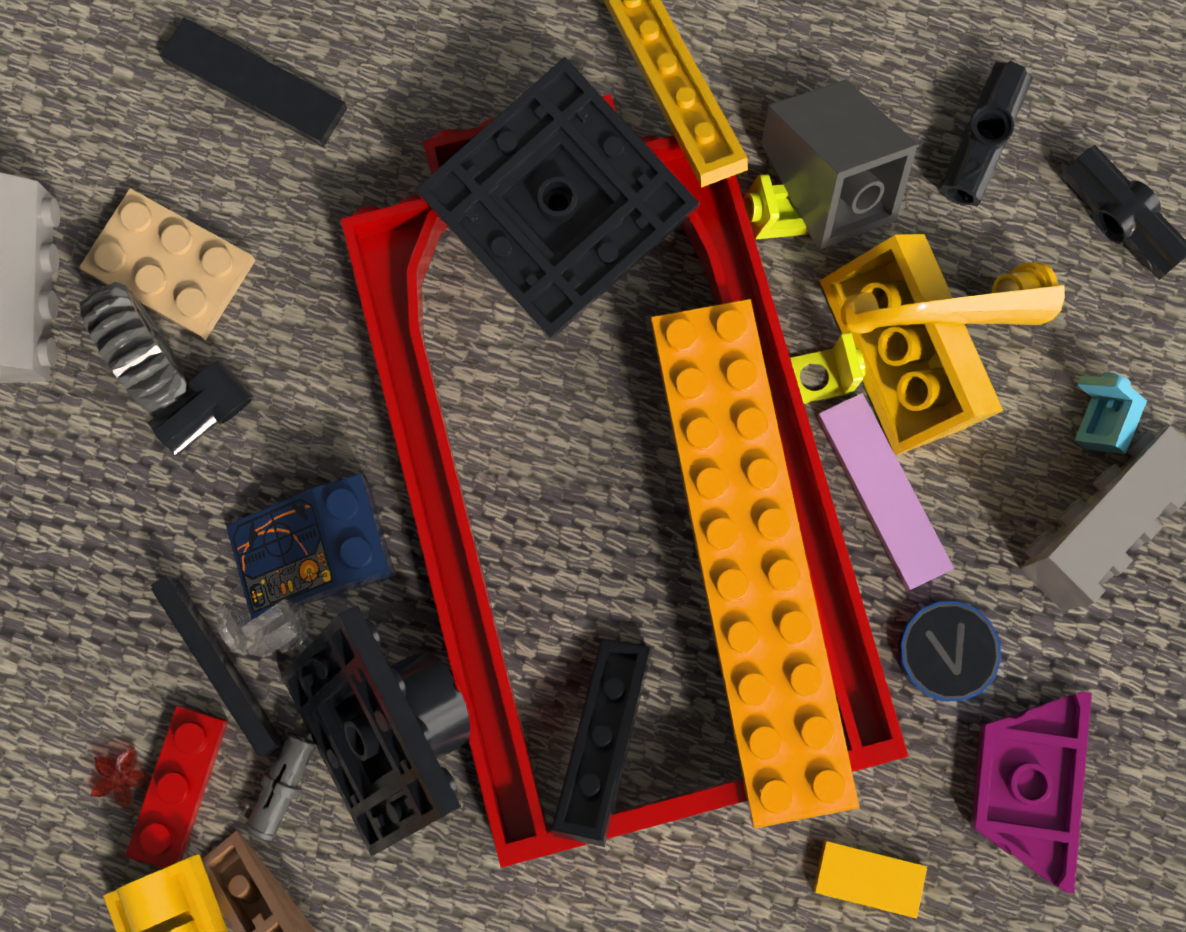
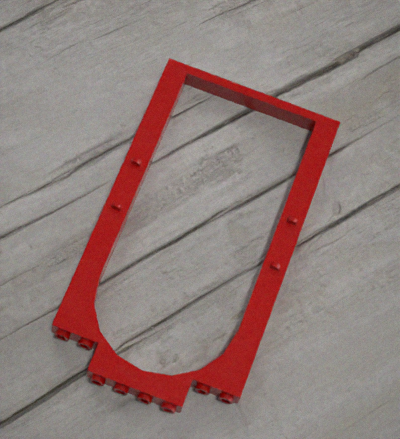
[341,94,909,868]

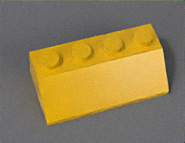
[819,234,1003,456]

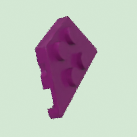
[970,692,1092,894]

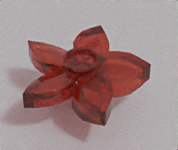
[90,747,152,810]

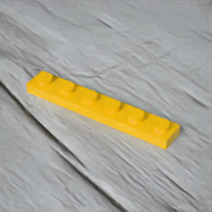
[603,0,748,187]

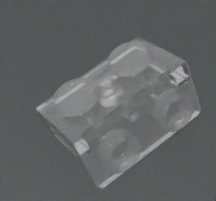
[215,599,315,658]

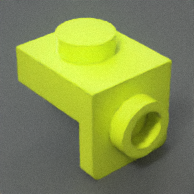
[743,174,809,239]

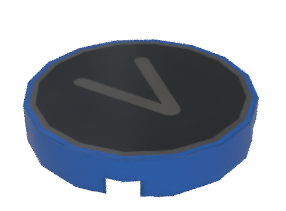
[898,601,1001,702]

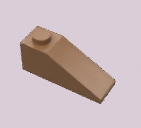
[201,830,315,932]

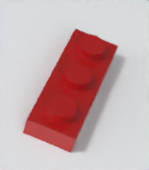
[125,706,228,869]

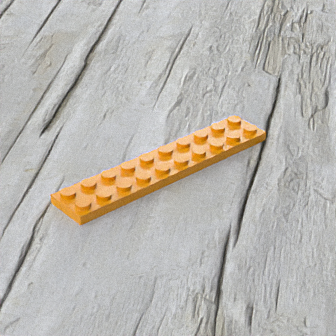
[651,299,860,828]

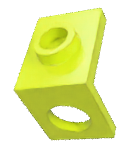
[790,332,865,404]

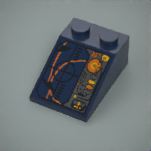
[226,474,396,620]

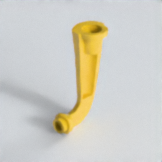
[840,262,1065,334]

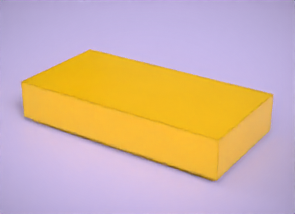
[813,840,927,919]

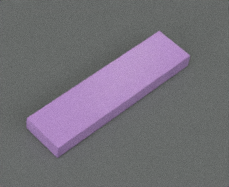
[817,393,954,592]

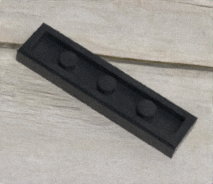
[159,17,347,147]
[151,575,284,756]
[551,638,651,847]

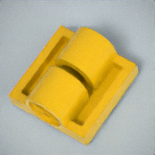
[103,854,228,932]

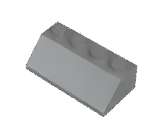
[0,172,60,383]

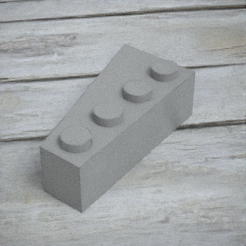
[1020,426,1186,611]

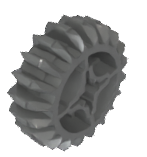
[80,282,188,412]

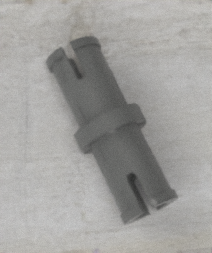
[244,732,318,841]

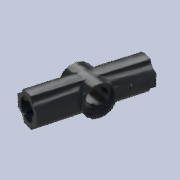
[939,61,1033,207]
[1060,145,1186,280]

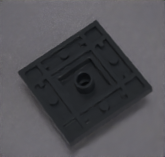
[415,57,700,340]
[281,605,470,857]

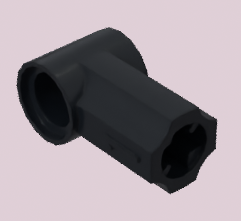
[148,359,254,455]

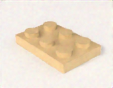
[79,188,256,341]

